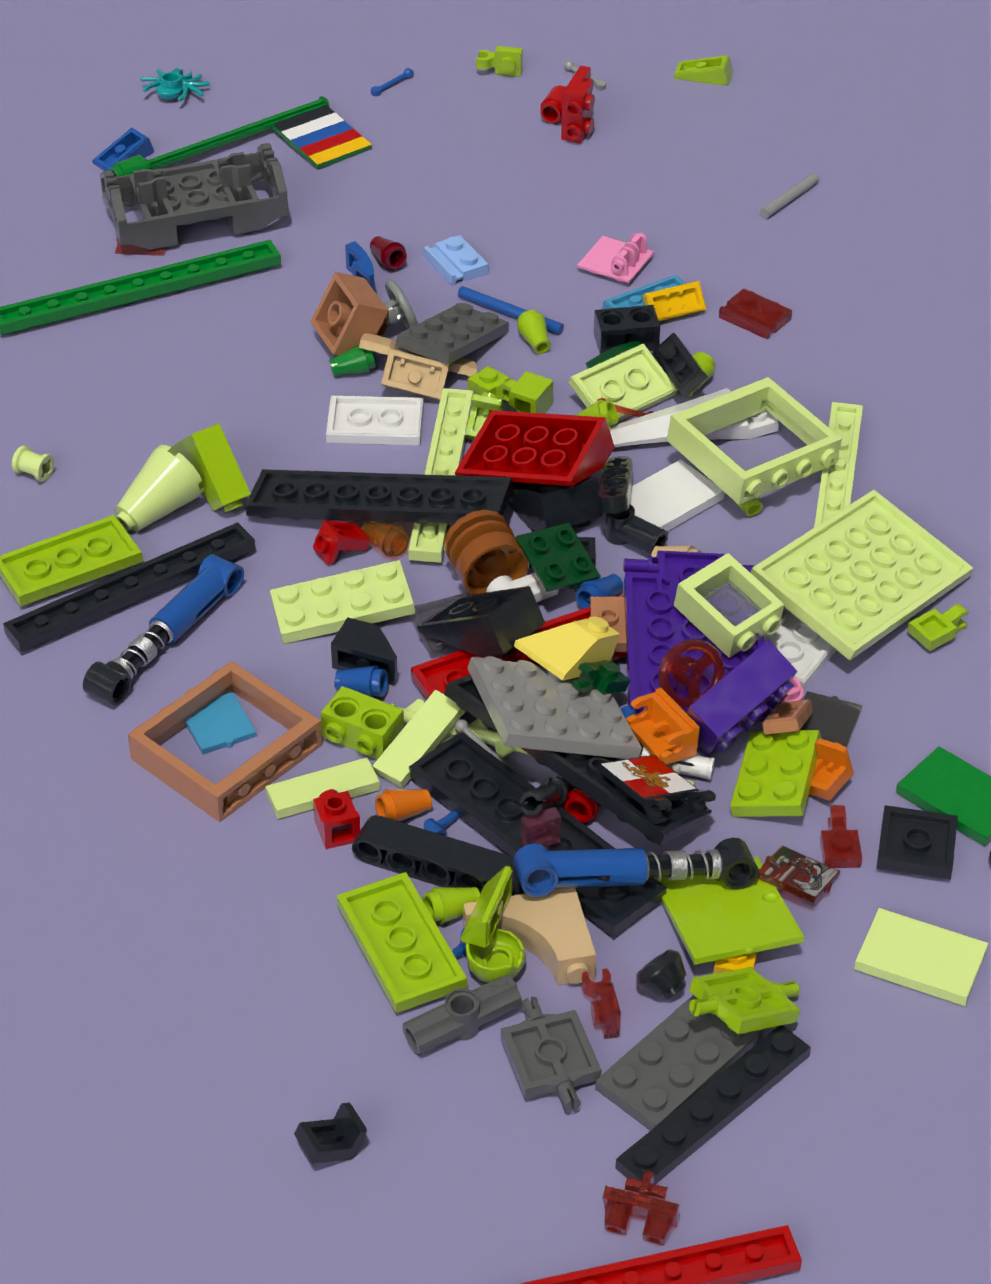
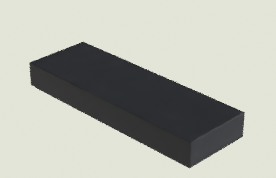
[652,333,708,398]

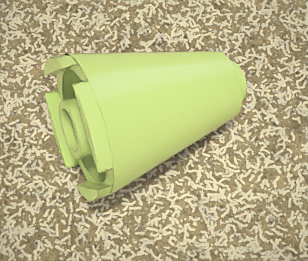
[115,444,204,532]

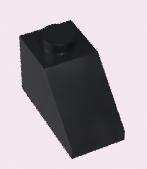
[331,617,398,686]

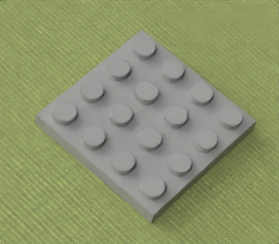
[467,656,642,759]

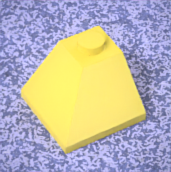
[514,617,620,681]

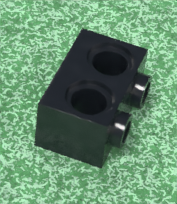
[594,305,660,354]

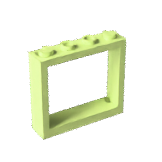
[667,377,842,505]

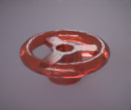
[658,639,724,708]

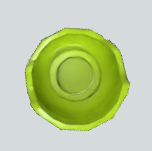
[465,928,526,983]

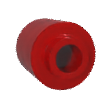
[540,85,566,123]

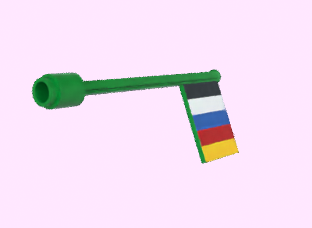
[108,96,372,177]

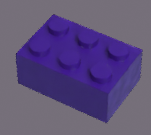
[687,639,798,757]

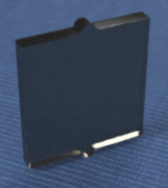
[800,691,863,748]

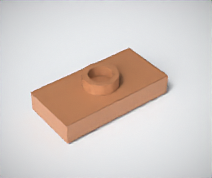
[590,597,627,652]
[762,699,813,735]

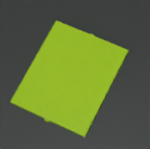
[654,856,804,965]

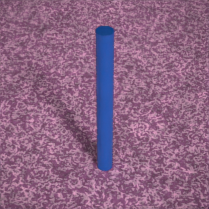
[458,286,564,335]

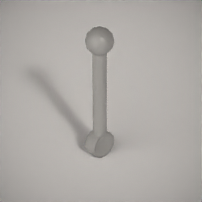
[564,60,606,90]
[455,719,511,769]

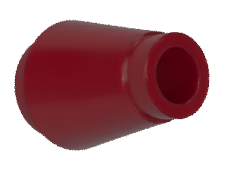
[370,236,407,270]

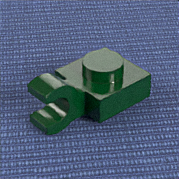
[571,660,631,695]

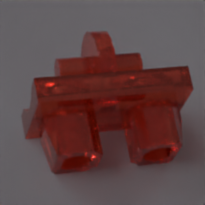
[602,1170,680,1245]

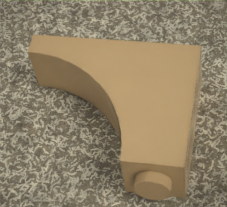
[463,888,596,986]

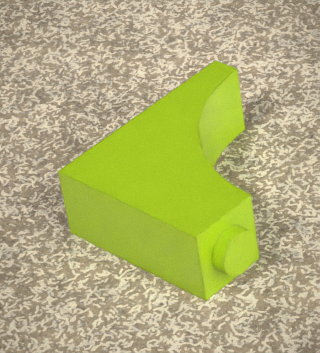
[167,423,251,512]

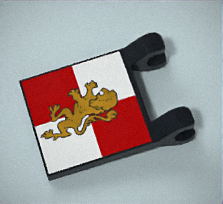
[597,755,716,824]

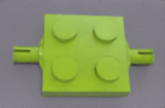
[689,967,801,1034]

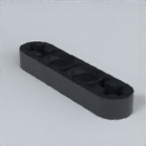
[598,456,634,514]

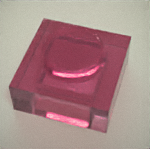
[520,807,561,847]

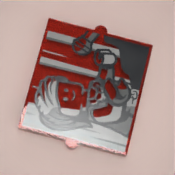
[757,845,840,904]

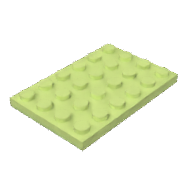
[750,490,973,660]

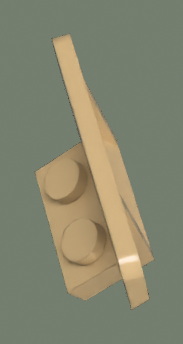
[359,333,477,401]

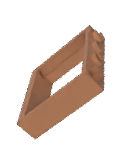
[128,661,322,822]

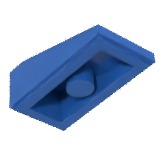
[92,127,154,171]

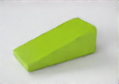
[674,55,733,85]

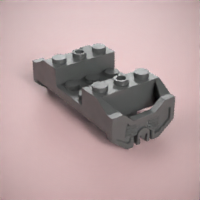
[100,143,289,250]

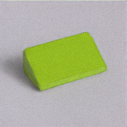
[461,866,513,948]

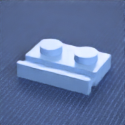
[424,235,489,286]

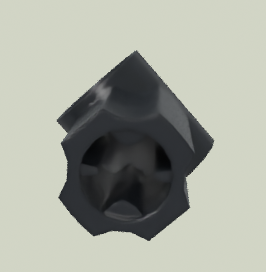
[605,504,668,554]

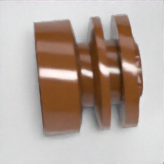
[444,510,529,595]

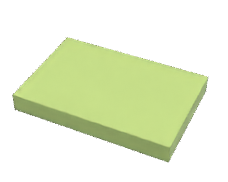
[568,343,678,422]
[854,908,989,1006]

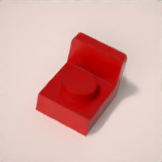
[313,520,371,565]

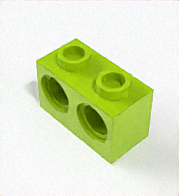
[321,686,404,759]

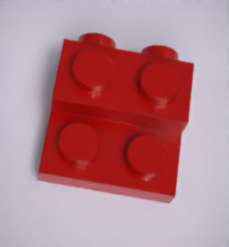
[561,66,595,144]

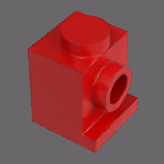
[313,789,360,850]

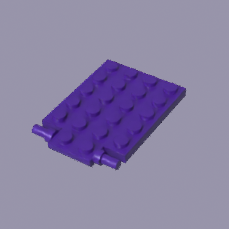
[623,550,770,722]

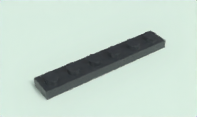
[615,1025,811,1193]

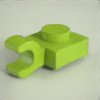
[476,45,523,77]
[467,366,517,402]
[908,604,969,651]

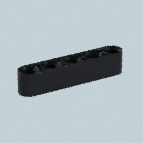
[352,815,525,896]

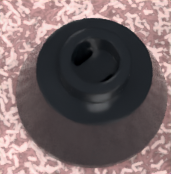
[636,949,686,999]

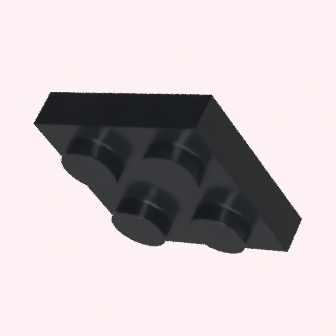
[876,805,958,880]

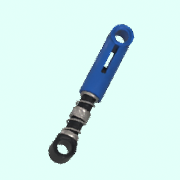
[83,554,244,707]
[513,837,759,897]

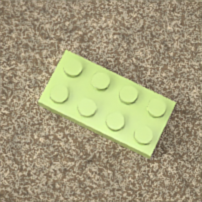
[270,560,415,644]

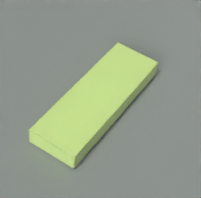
[372,690,465,789]
[265,757,380,819]

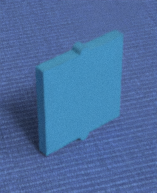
[185,692,257,754]

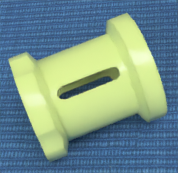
[12,445,54,482]

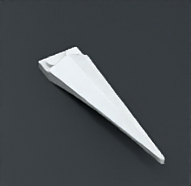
[610,388,779,447]

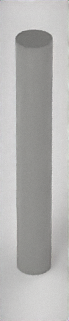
[760,173,819,219]

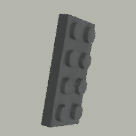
[396,303,509,365]
[595,995,760,1131]

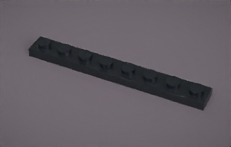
[3,522,256,652]

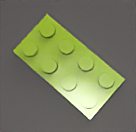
[0,515,143,607]
[337,872,467,1013]

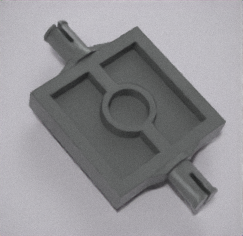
[501,996,602,1111]

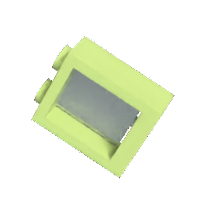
[674,553,785,658]

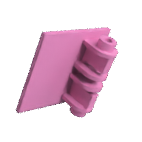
[577,233,654,283]

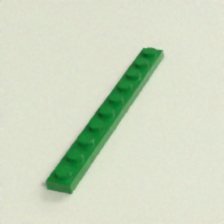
[0,240,281,335]

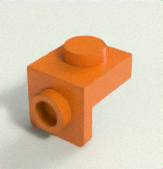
[809,738,854,801]

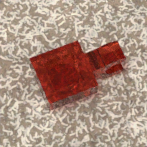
[820,805,862,868]
[581,968,621,1039]

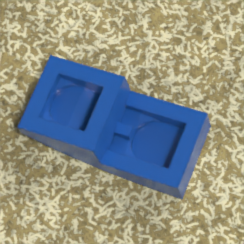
[345,241,375,291]

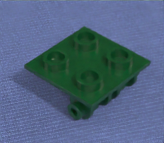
[515,523,601,593]

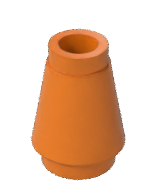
[375,789,432,822]

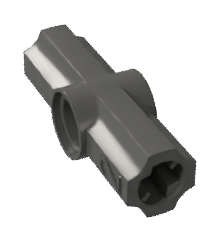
[403,975,522,1055]

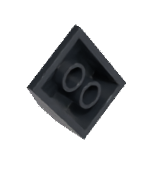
[508,477,603,531]
[417,586,545,658]

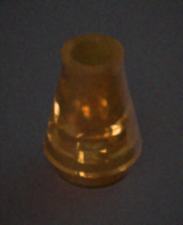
[361,521,409,557]

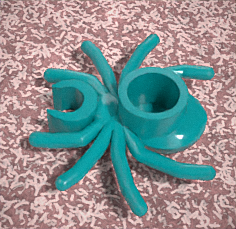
[140,68,210,102]

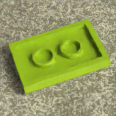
[730,730,822,817]

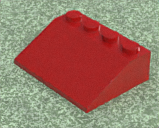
[454,410,615,486]

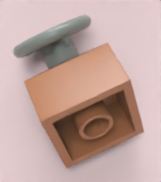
[310,272,418,356]

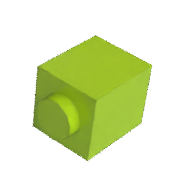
[509,371,553,414]

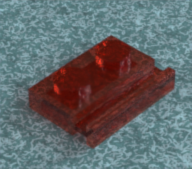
[718,288,792,340]

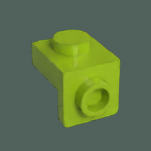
[466,392,505,440]

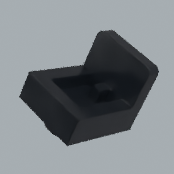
[294,1102,367,1164]

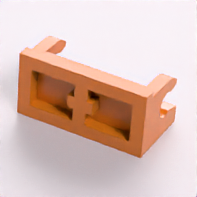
[626,688,700,764]

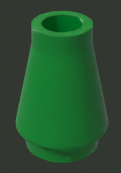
[329,345,376,377]

